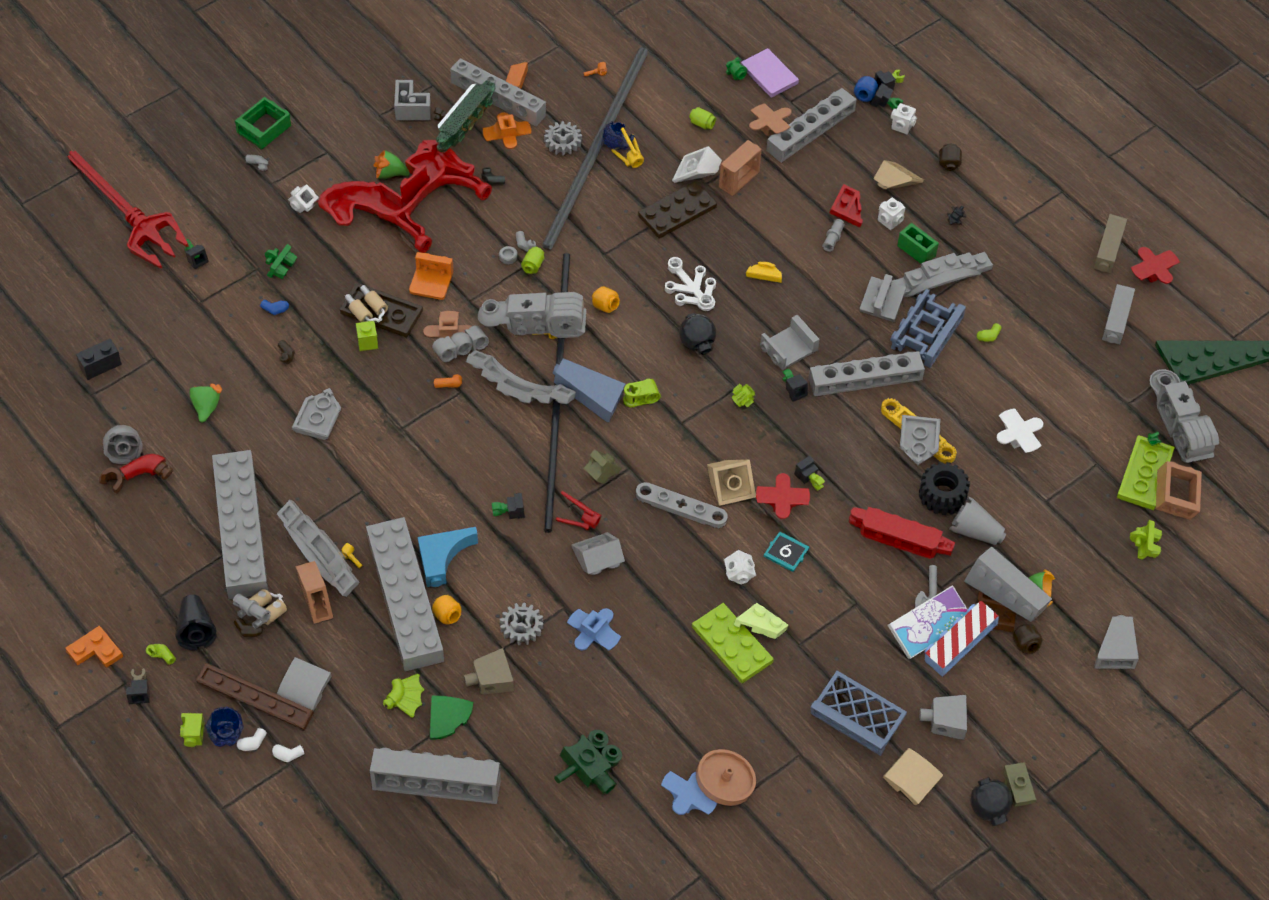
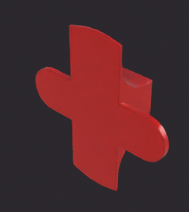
[1131,247,1180,284]
[756,473,810,519]

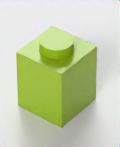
[356,321,378,351]

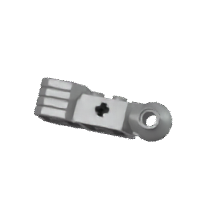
[478,292,586,338]
[1150,369,1219,463]

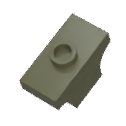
[584,449,622,484]
[1003,762,1036,807]

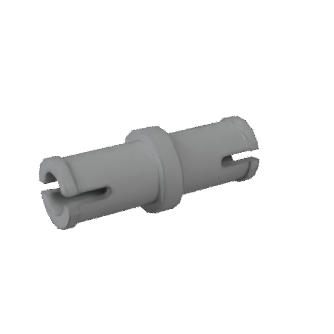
[822,219,845,252]
[233,594,271,623]

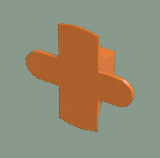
[483,112,531,149]

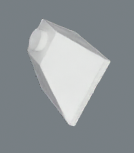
[672,146,722,183]

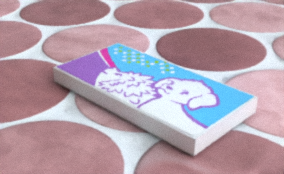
[888,585,968,659]

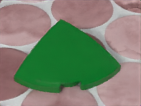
[430,695,473,740]

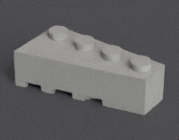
[964,547,1052,622]

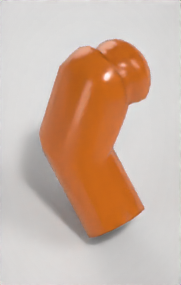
[434,374,462,388]

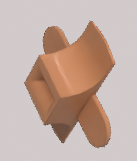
[749,104,791,136]
[423,311,472,338]

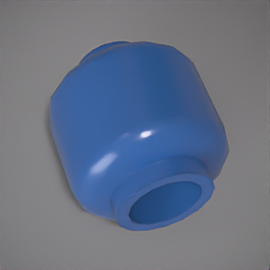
[854,76,878,102]

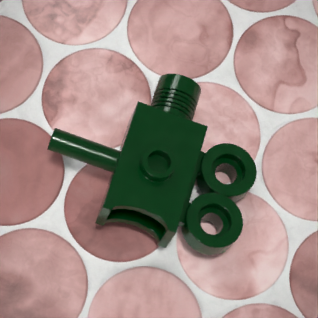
[554,730,622,795]

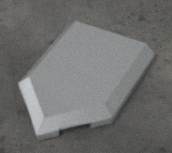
[292,388,341,440]
[900,415,940,465]

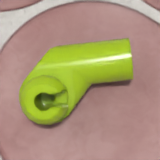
[977,323,1002,342]
[146,644,176,665]

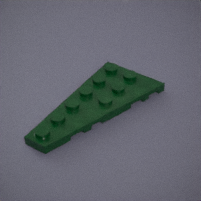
[1155,340,1269,385]

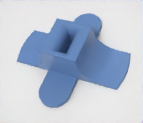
[567,608,621,650]
[661,771,717,815]

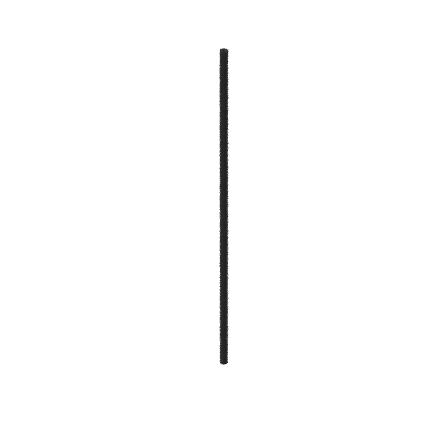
[544,253,570,533]

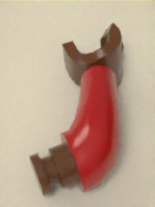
[99,453,173,494]

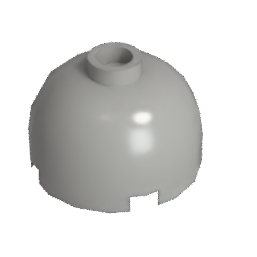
[103,425,142,464]

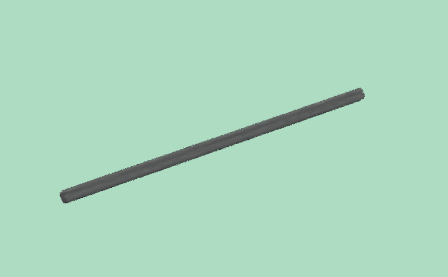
[543,47,648,250]

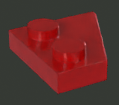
[829,184,863,228]

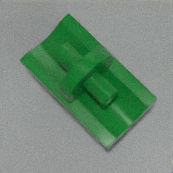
[265,244,297,279]

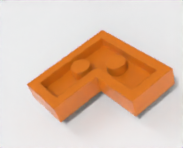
[65,625,123,668]

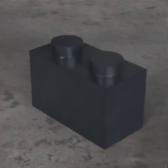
[76,339,122,380]

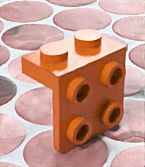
[409,252,453,300]

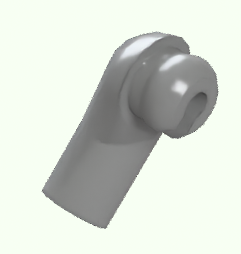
[246,155,269,171]
[515,231,536,252]

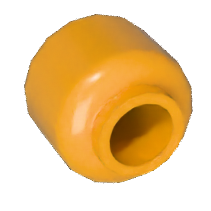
[592,286,620,313]
[432,595,462,625]

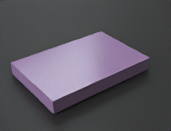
[741,48,799,98]

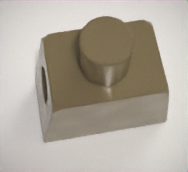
[463,648,514,695]

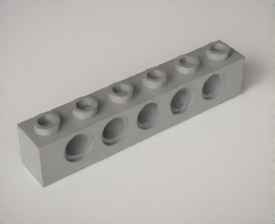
[450,58,546,126]
[767,88,857,163]
[809,351,925,396]

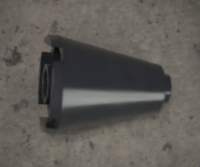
[175,595,217,650]

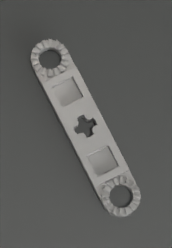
[636,482,728,528]

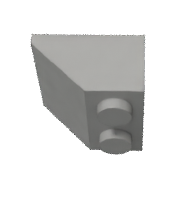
[572,532,625,575]

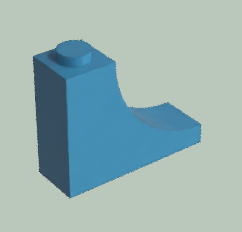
[418,527,478,587]

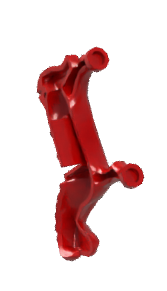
[316,140,492,253]

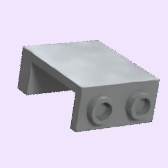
[760,315,820,370]

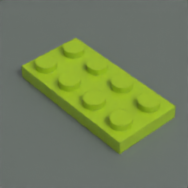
[1117,435,1175,510]
[692,603,774,684]

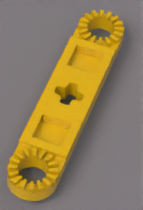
[881,398,957,464]

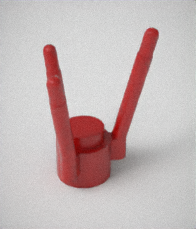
[556,491,602,530]

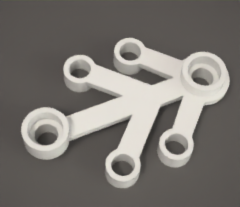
[665,257,716,311]

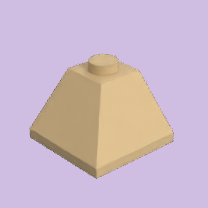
[874,160,924,189]
[707,459,756,506]

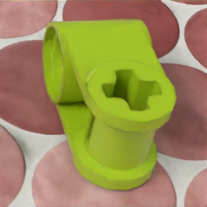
[623,379,661,408]

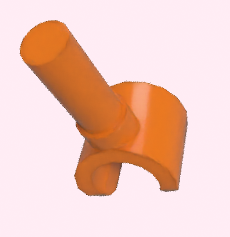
[584,62,607,77]

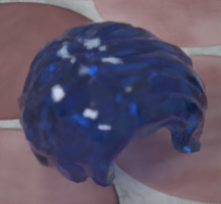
[603,121,635,150]
[205,707,244,747]

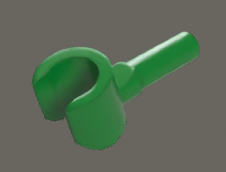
[1148,432,1162,446]

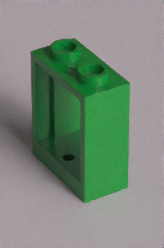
[235,97,291,149]

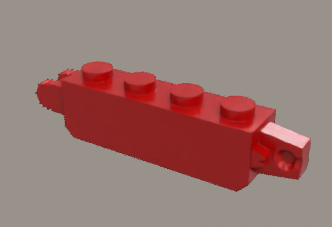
[849,507,955,559]

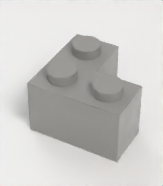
[394,80,431,120]

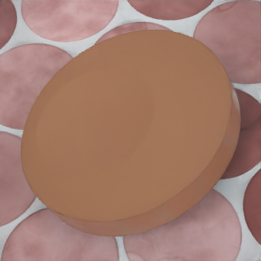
[696,749,756,806]

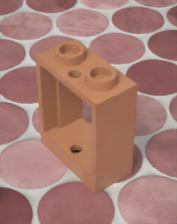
[719,140,762,196]
[1156,461,1202,520]

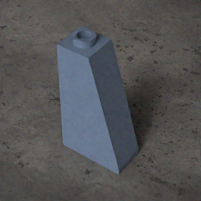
[553,358,625,422]

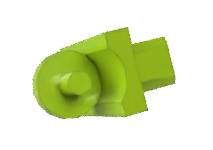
[1130,520,1162,560]

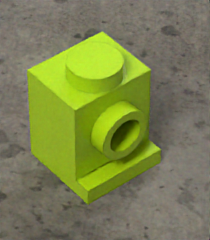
[180,713,205,747]

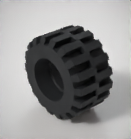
[919,462,970,515]

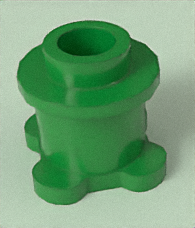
[726,57,747,80]

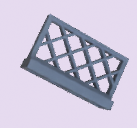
[811,671,907,756]

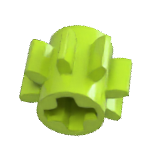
[732,384,755,408]

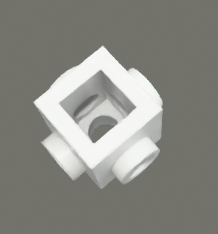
[891,103,917,134]
[288,184,319,213]
[878,197,905,230]
[724,550,756,585]

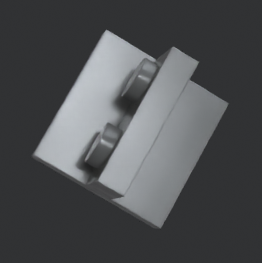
[860,274,906,322]

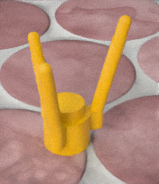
[611,128,644,168]

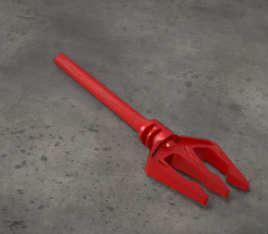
[67,151,189,268]

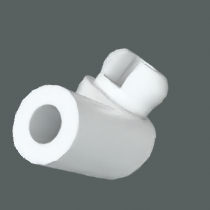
[237,728,267,751]
[272,745,305,762]

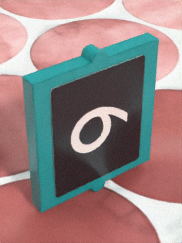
[763,532,809,572]

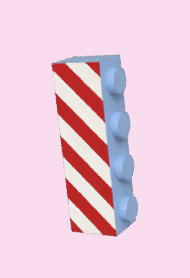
[925,601,999,677]

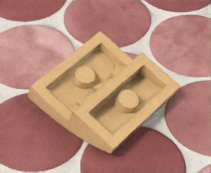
[883,748,943,805]

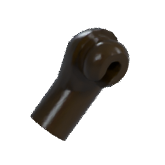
[834,678,853,703]

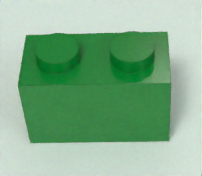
[897,223,939,264]

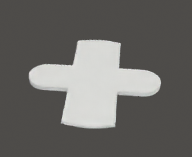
[997,409,1043,453]

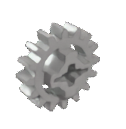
[544,121,582,155]
[500,603,544,645]

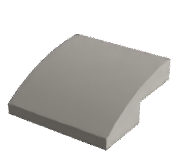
[277,657,332,711]

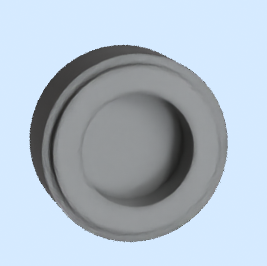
[499,246,517,264]

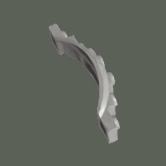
[892,252,993,297]
[466,350,576,404]
[277,500,360,597]

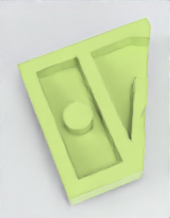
[734,603,788,639]

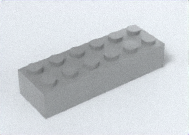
[370,748,501,804]

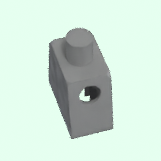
[919,695,967,739]

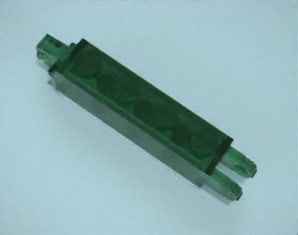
[436,80,496,153]

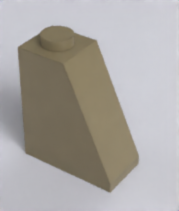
[1094,214,1127,273]

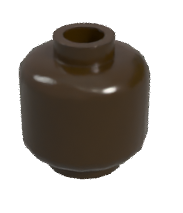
[939,143,962,171]
[1013,624,1043,654]

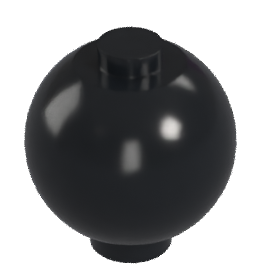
[679,313,716,355]
[970,777,1013,826]

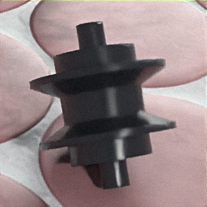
[947,205,967,225]

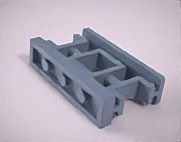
[890,289,966,368]

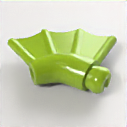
[383,674,424,718]

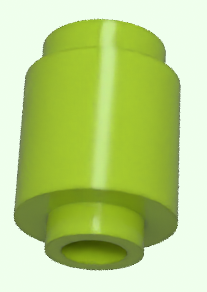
[689,107,717,130]
[521,247,544,274]

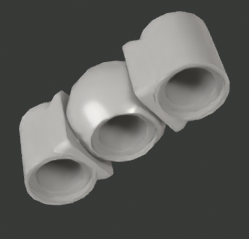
[432,326,489,362]

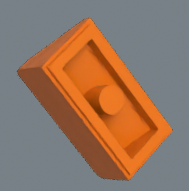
[506,62,528,89]

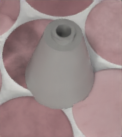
[949,497,1006,545]

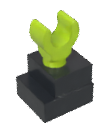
[874,70,905,90]
[794,456,825,491]

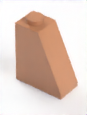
[296,561,333,624]

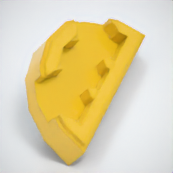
[746,262,782,283]

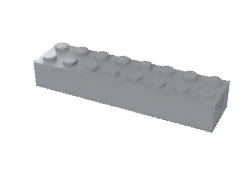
[212,450,269,599]
[366,517,444,671]

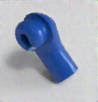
[260,299,289,315]

